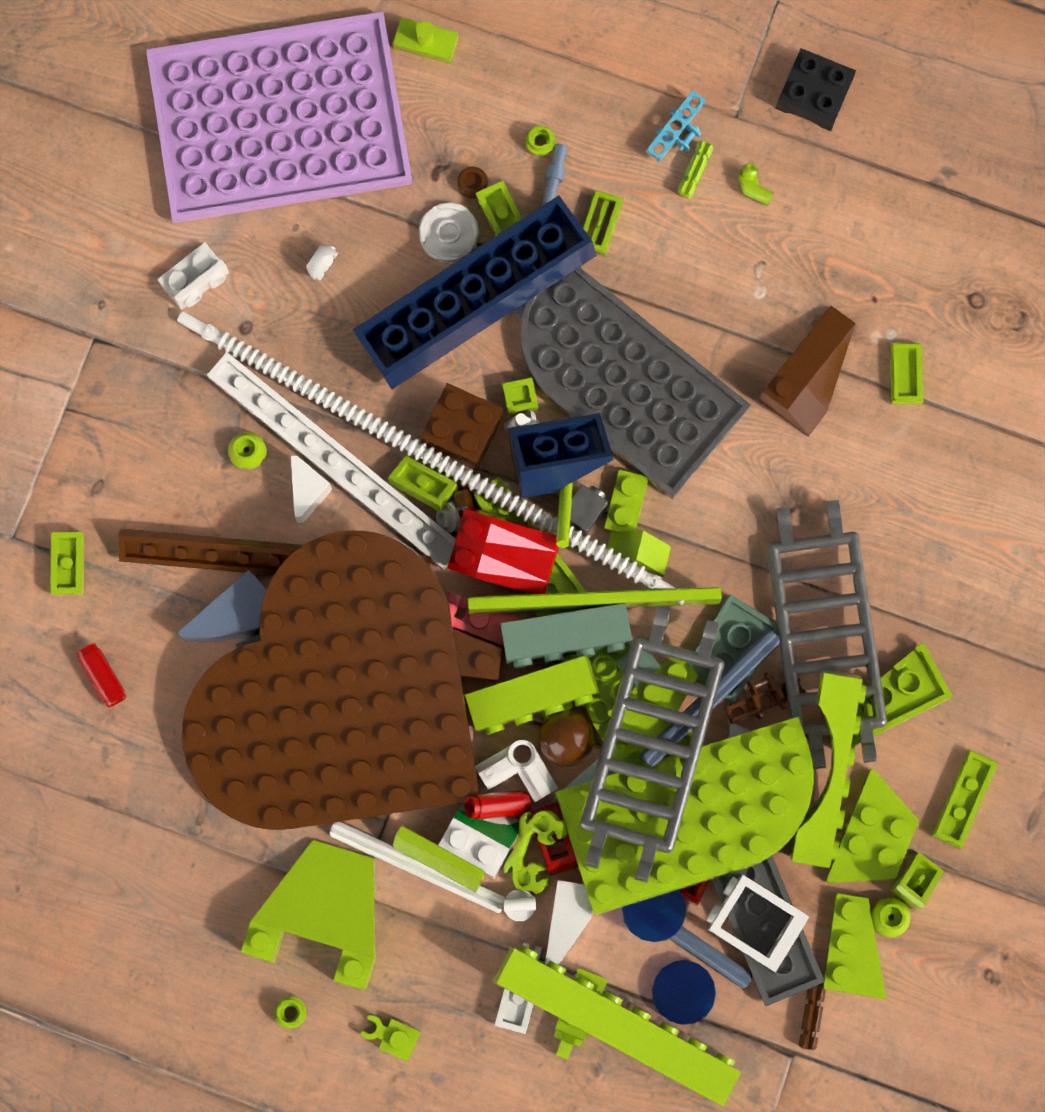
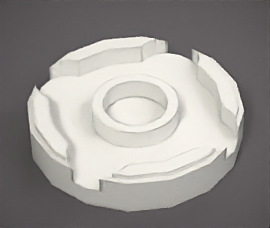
[419,202,479,263]

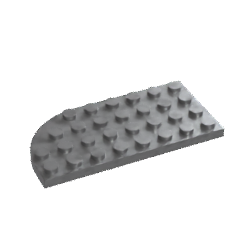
[521,267,751,500]

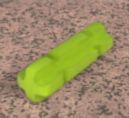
[677,141,713,199]

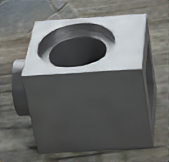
[570,484,608,536]

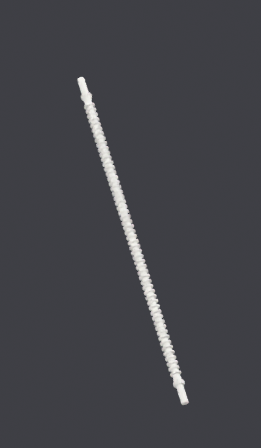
[177,311,684,605]

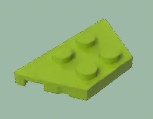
[825,769,919,884]

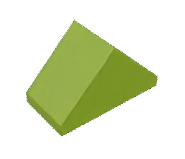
[607,530,671,577]
[889,852,944,911]

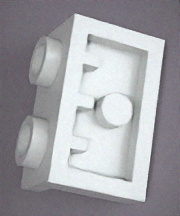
[157,242,229,310]

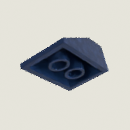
[509,413,613,498]

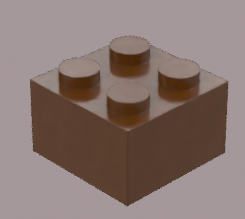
[420,383,503,471]

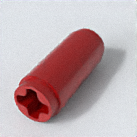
[76,643,127,708]
[464,790,531,820]

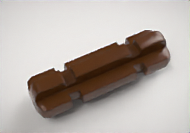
[799,986,826,1050]

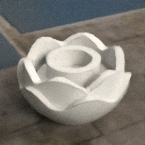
[306,245,339,280]

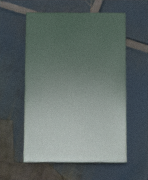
[689,594,778,705]

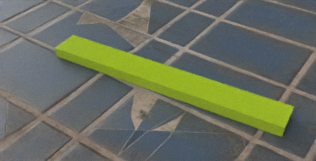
[468,587,722,614]

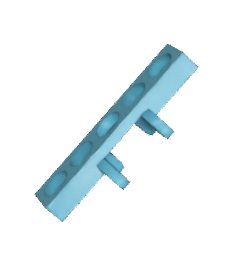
[646,90,706,163]

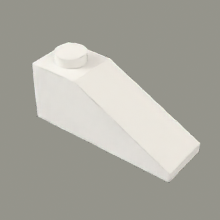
[545,880,593,966]

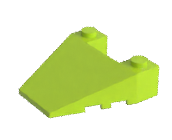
[241,840,376,991]

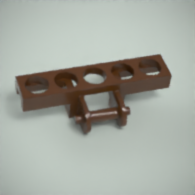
[725,672,806,724]

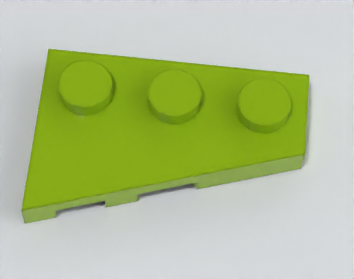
[606,658,699,753]
[822,893,887,999]

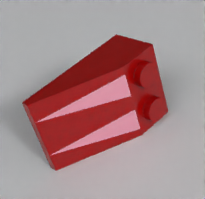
[447,508,559,594]

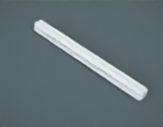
[329,822,506,913]

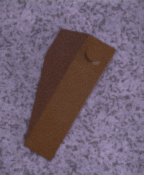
[759,306,856,437]

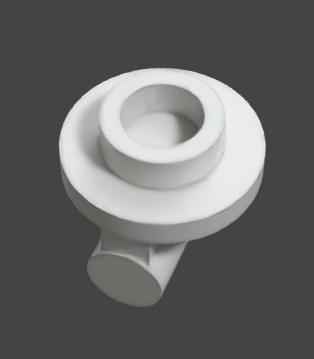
[504,410,539,432]
[436,500,462,533]
[503,889,536,922]

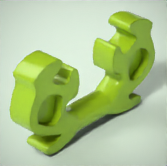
[503,810,567,894]

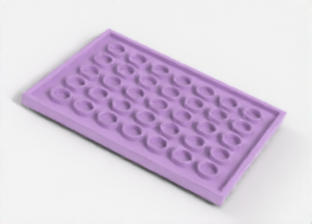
[146,12,413,223]

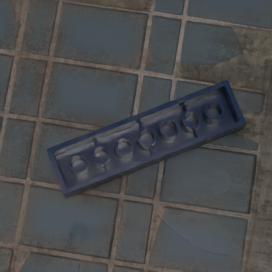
[353,195,597,390]

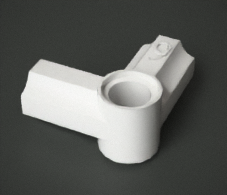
[475,740,558,802]

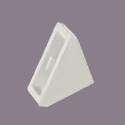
[291,456,332,523]

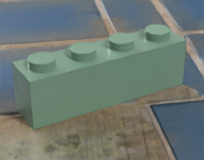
[501,603,632,668]

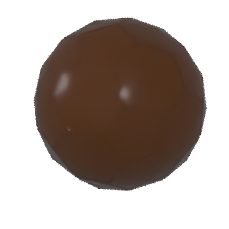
[538,711,594,767]

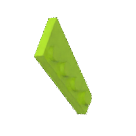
[851,642,953,747]

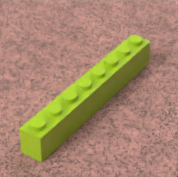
[492,945,741,1107]

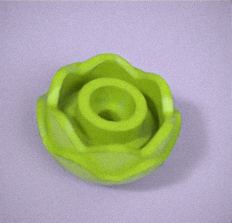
[228,432,267,469]
[871,897,911,938]

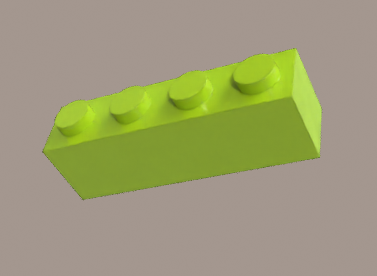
[465,656,600,736]

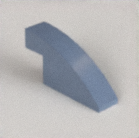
[178,570,267,642]

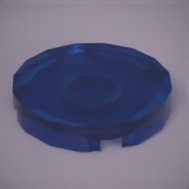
[622,890,686,942]
[651,960,716,1025]

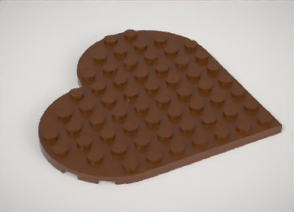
[182,530,480,830]

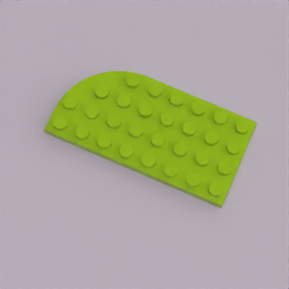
[556,717,814,916]

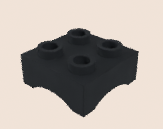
[776,48,856,131]

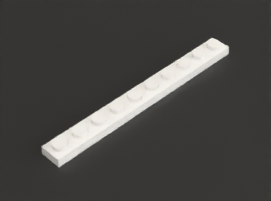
[207,352,456,570]

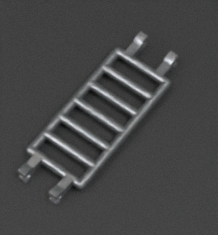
[766,500,887,770]
[580,606,724,883]

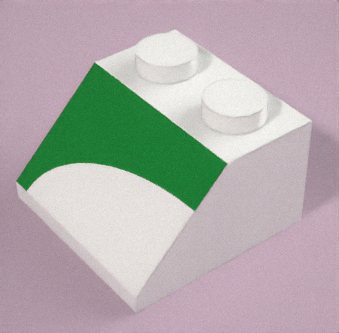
[438,802,520,879]

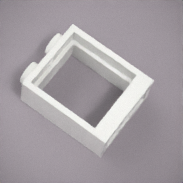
[706,874,809,972]

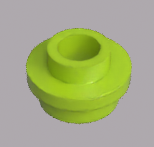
[525,126,555,156]
[274,996,307,1029]

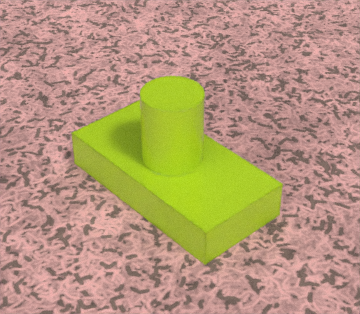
[393,17,459,64]

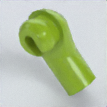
[738,163,774,206]

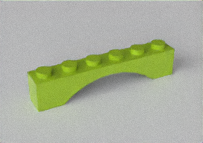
[790,670,866,868]

